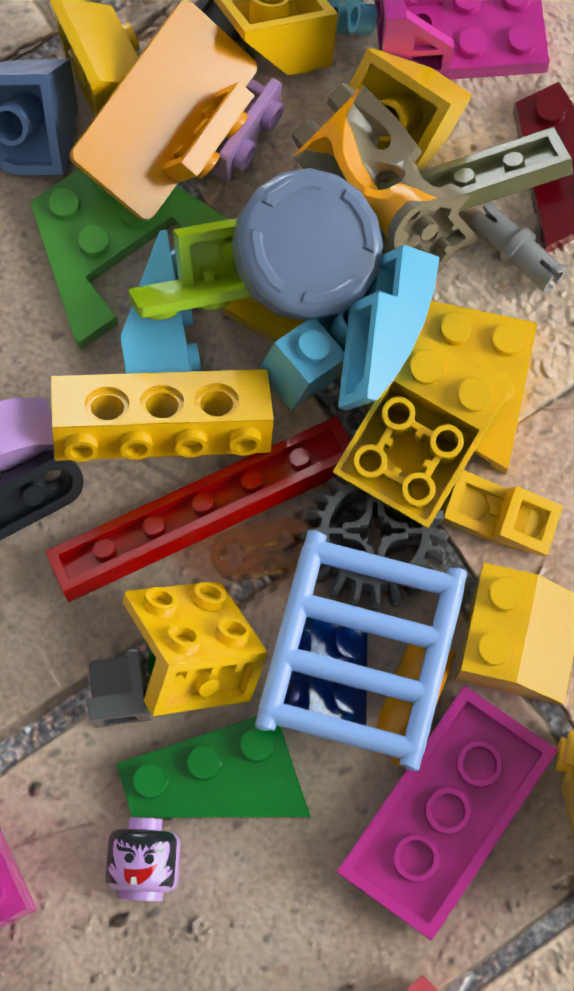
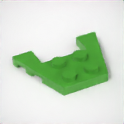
[30,169,228,350]

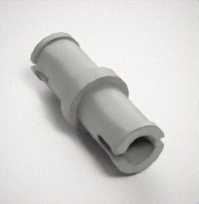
[470,202,567,293]

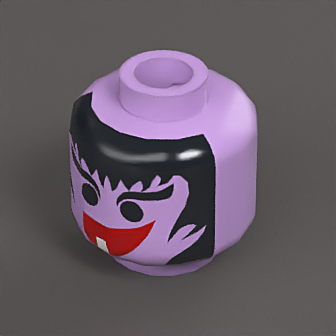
[104,817,181,902]

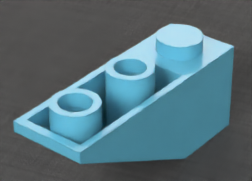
[120,230,202,374]
[259,285,371,411]

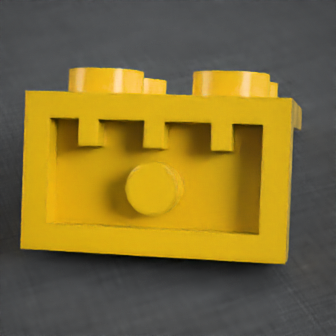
[122,581,268,716]

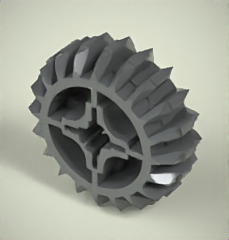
[301,477,448,611]

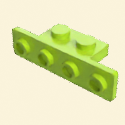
[128,218,255,320]

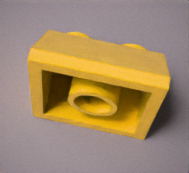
[49,0,140,117]
[455,562,574,706]

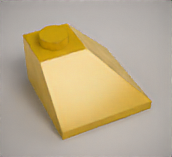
[214,0,338,75]
[334,47,472,181]

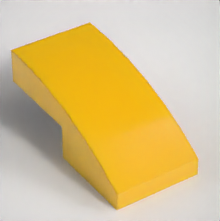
[440,470,563,556]

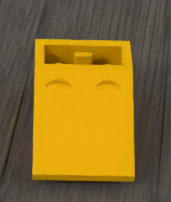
[333,333,512,528]

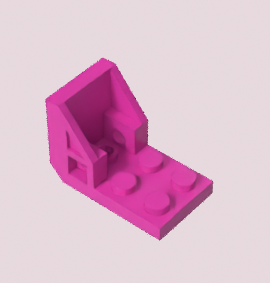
[374,0,550,80]

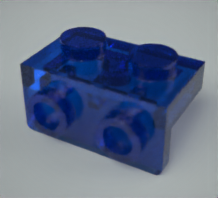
[283,617,368,726]

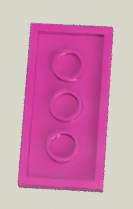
[336,685,558,941]

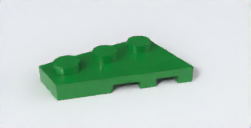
[116,716,311,819]

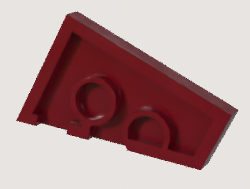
[513,82,574,252]

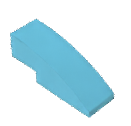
[338,245,440,410]

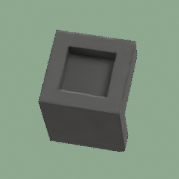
[87,647,151,728]

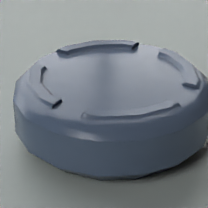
[232,168,383,321]

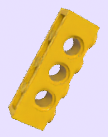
[51,369,274,462]

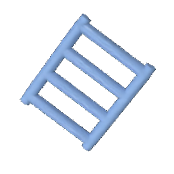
[255,530,467,771]

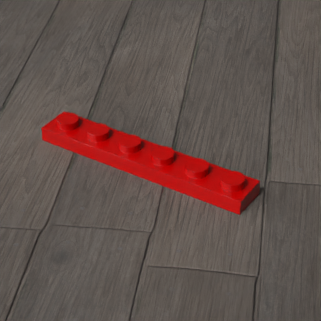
[45,416,351,603]

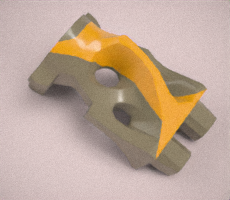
[292,83,479,274]

